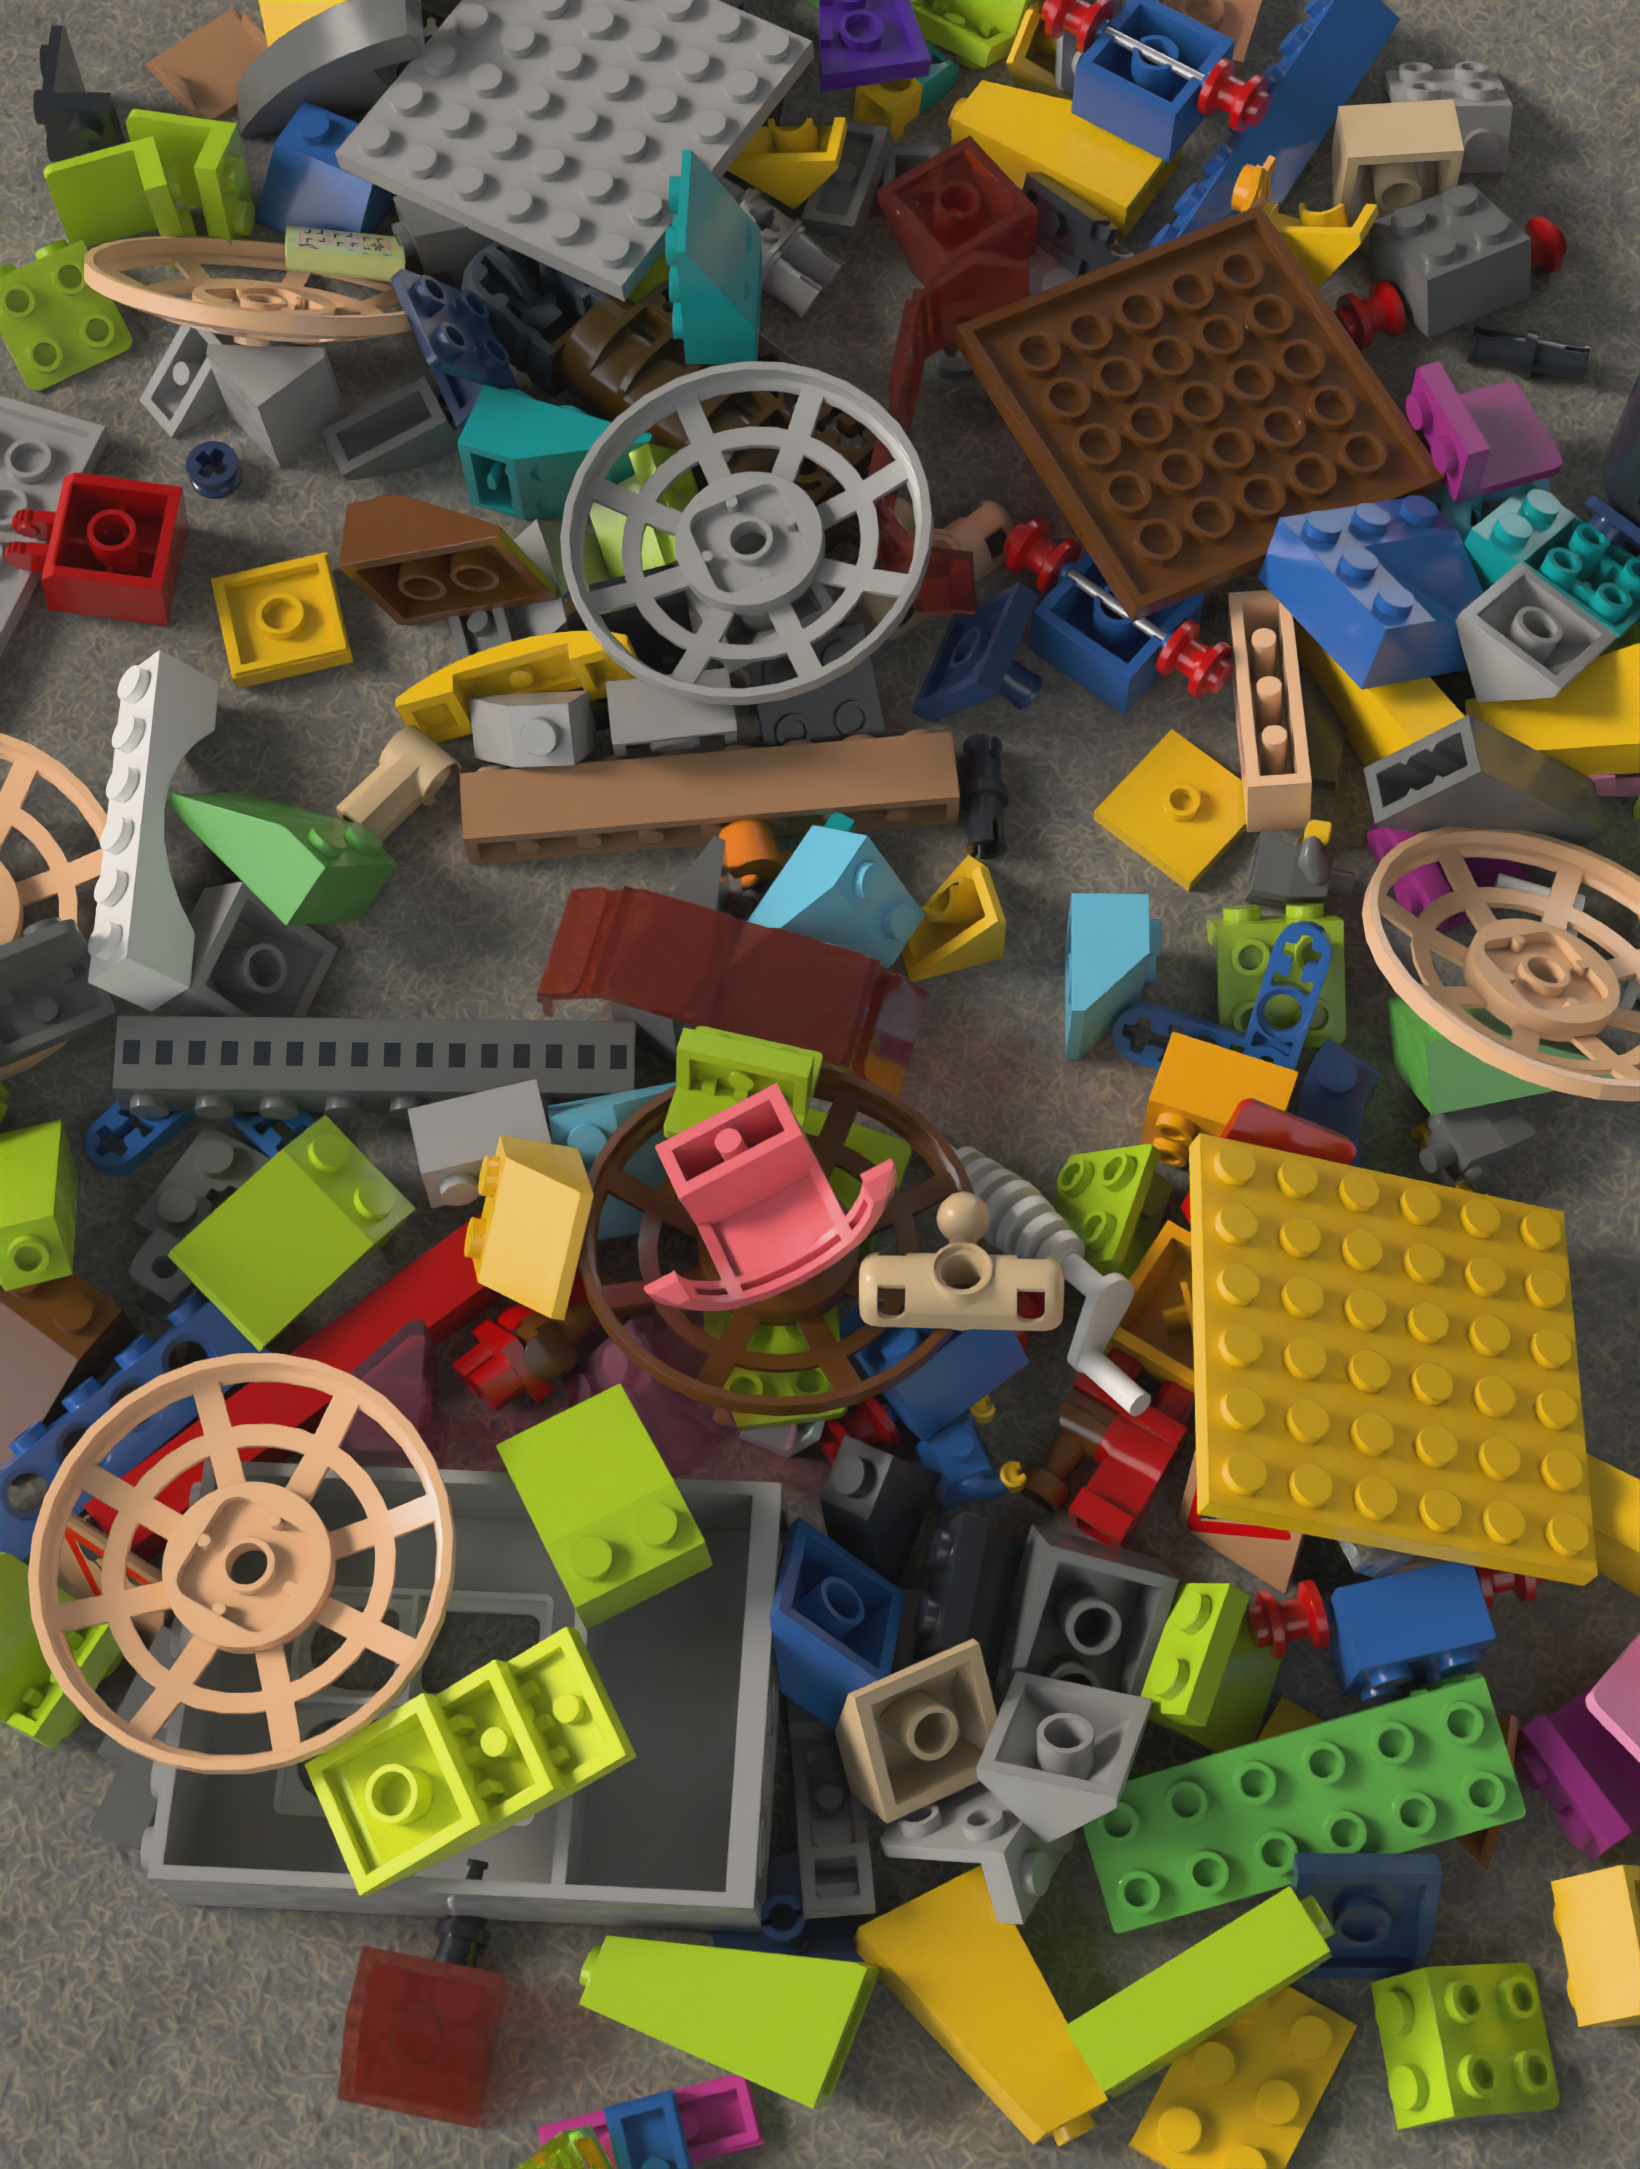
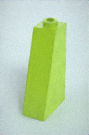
[0,1119,79,1291]
[1064,1886,1335,2099]
[579,1935,881,2109]

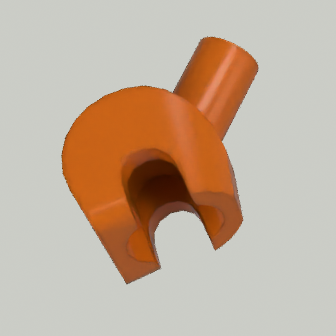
[718,819,794,892]

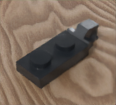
[1012,172,1138,275]

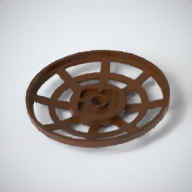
[578,1067,981,1417]

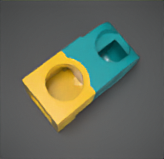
[853,39,959,143]

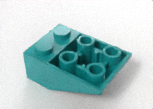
[665,150,763,364]
[457,384,653,521]
[1463,483,1640,642]

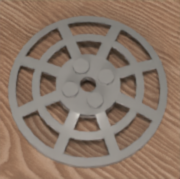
[560,361,934,705]

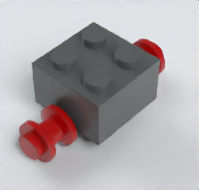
[1334,182,1567,351]

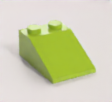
[167,1115,416,1352]
[496,1383,713,1630]

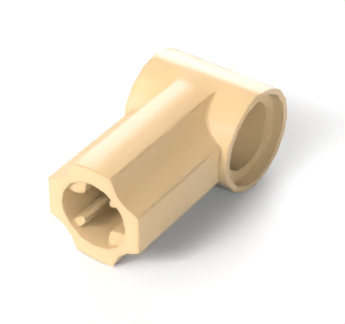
[336,725,461,842]

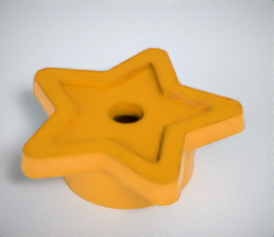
[1231,155,1277,213]

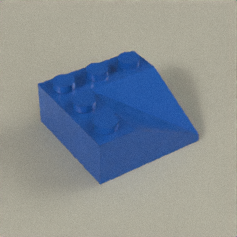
[1258,495,1484,690]

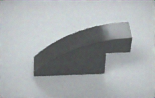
[236,0,426,139]

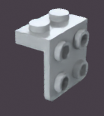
[1384,61,1513,173]
[880,1781,1076,1924]

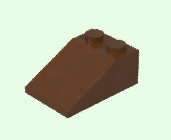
[338,494,559,625]
[0,1272,138,1466]

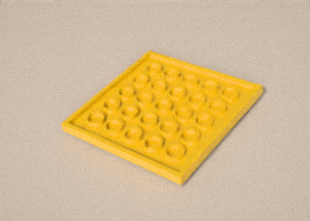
[1189,1133,1598,1586]

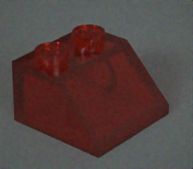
[877,135,1039,302]
[338,1945,510,2129]

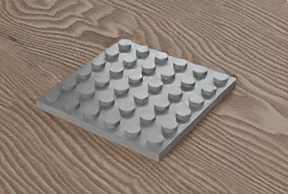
[335,0,814,302]

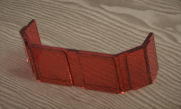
[868,250,1031,615]
[537,886,929,1098]

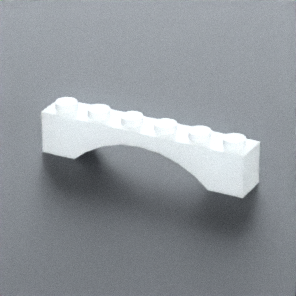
[88,650,219,1012]

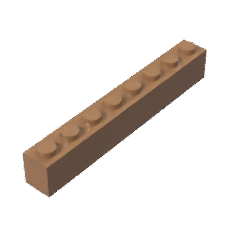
[460,729,960,865]

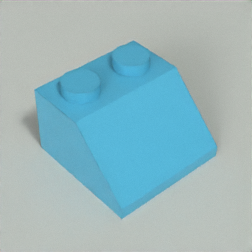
[1065,893,1161,1060]

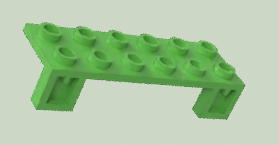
[1082,1669,1526,1933]

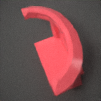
[643,1083,898,1311]

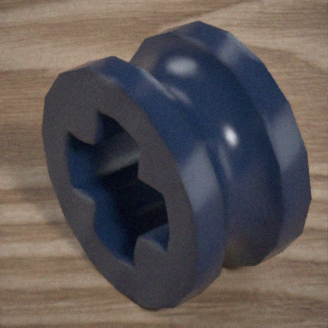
[186,441,242,499]

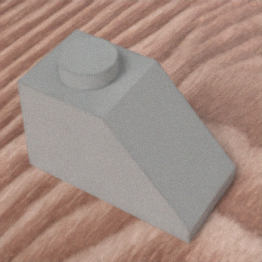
[139,325,270,438]
[469,691,595,768]

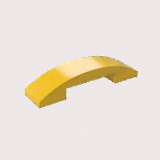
[395,631,637,743]

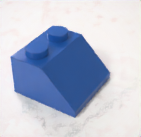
[256,101,398,235]
[770,1517,905,1730]

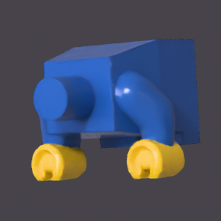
[915,1394,1027,1514]

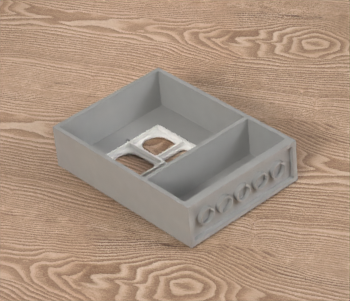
[141,1460,791,1933]

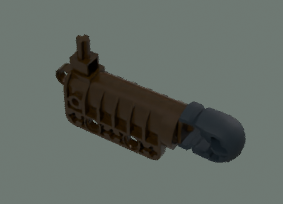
[461,242,879,565]

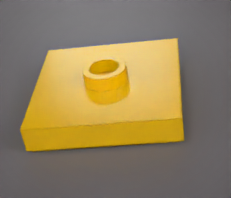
[210,552,354,689]
[1093,729,1247,892]

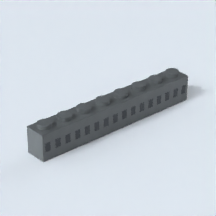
[113,1016,635,1121]

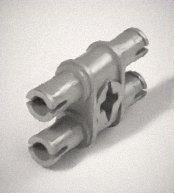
[719,176,845,319]

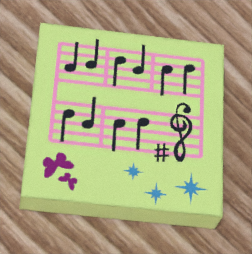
[285,225,405,282]

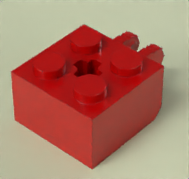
[4,472,189,626]

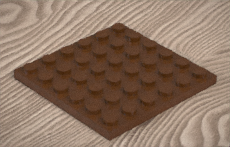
[953,205,1445,622]

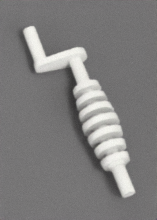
[950,1145,1151,1416]

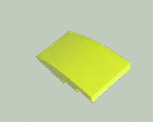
[304,1626,637,1896]

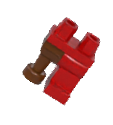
[452,1264,635,1412]
[1020,1347,1195,1549]

